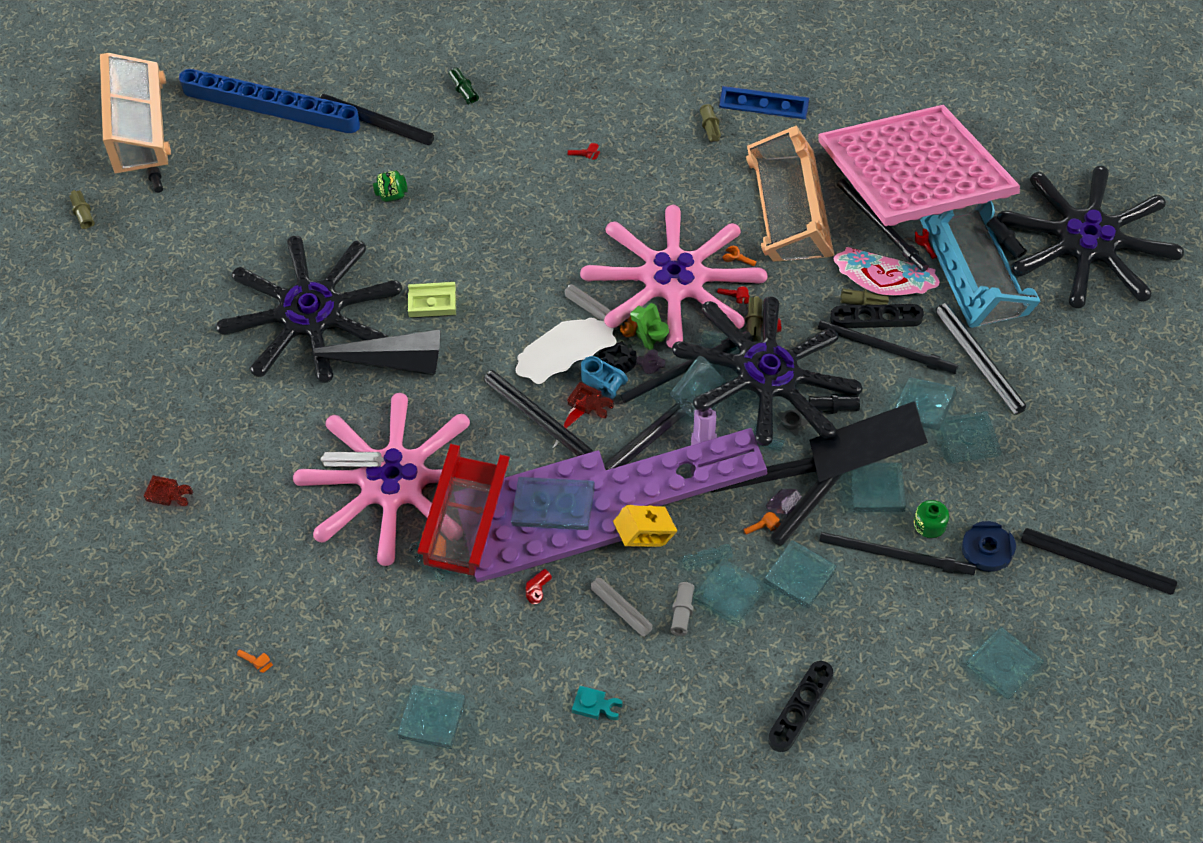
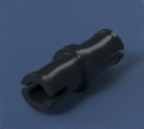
[986,216,1027,260]
[808,394,860,414]

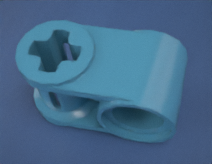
[581,356,628,400]

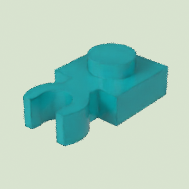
[572,686,623,720]

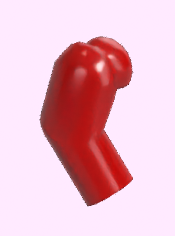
[526,569,552,604]

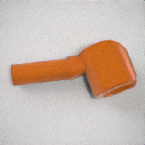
[722,245,756,266]
[743,512,781,535]
[237,650,273,673]

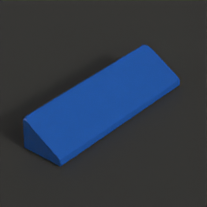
[719,86,809,119]

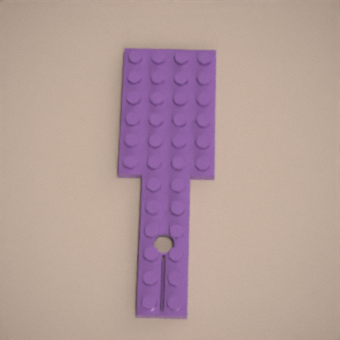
[454,428,767,582]

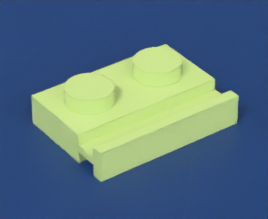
[408,282,456,317]

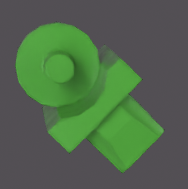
[630,303,669,351]

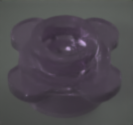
[637,349,665,374]

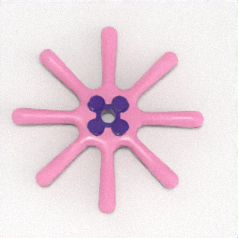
[580,205,768,348]
[293,393,470,566]

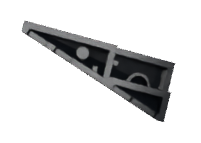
[313,330,441,375]

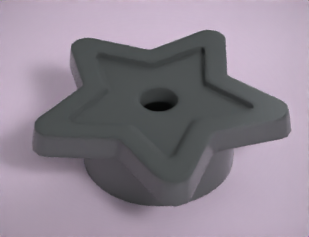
[777,409,809,436]

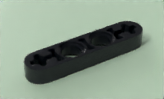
[830,304,924,328]
[768,661,834,752]

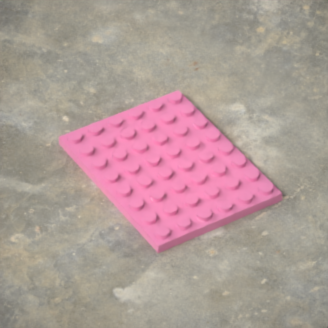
[818,105,1020,226]

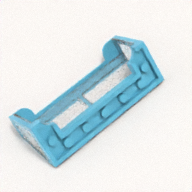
[920,201,1041,328]

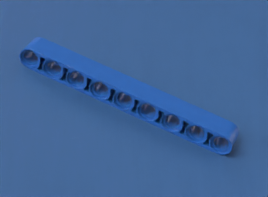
[179,69,360,133]

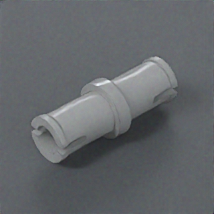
[670,582,695,636]

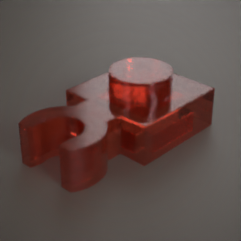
[567,382,614,418]
[144,475,193,506]

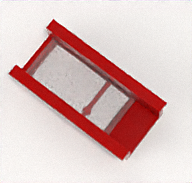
[417,444,510,576]

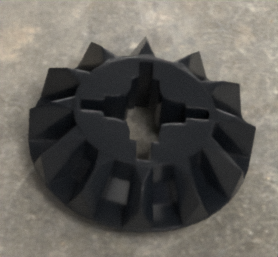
[599,341,637,373]

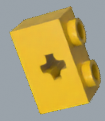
[613,505,677,547]

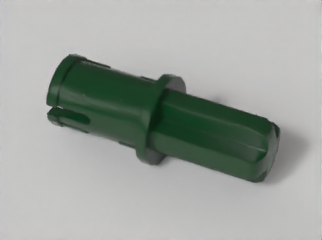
[448,67,479,105]

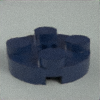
[962,521,1016,572]

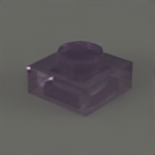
[766,489,802,514]

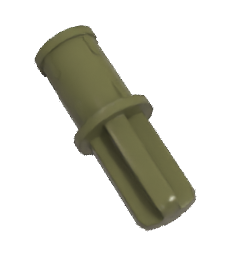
[700,104,721,142]
[69,190,95,229]
[840,288,889,305]
[745,296,763,342]

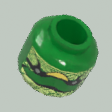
[373,170,408,202]
[914,500,950,538]

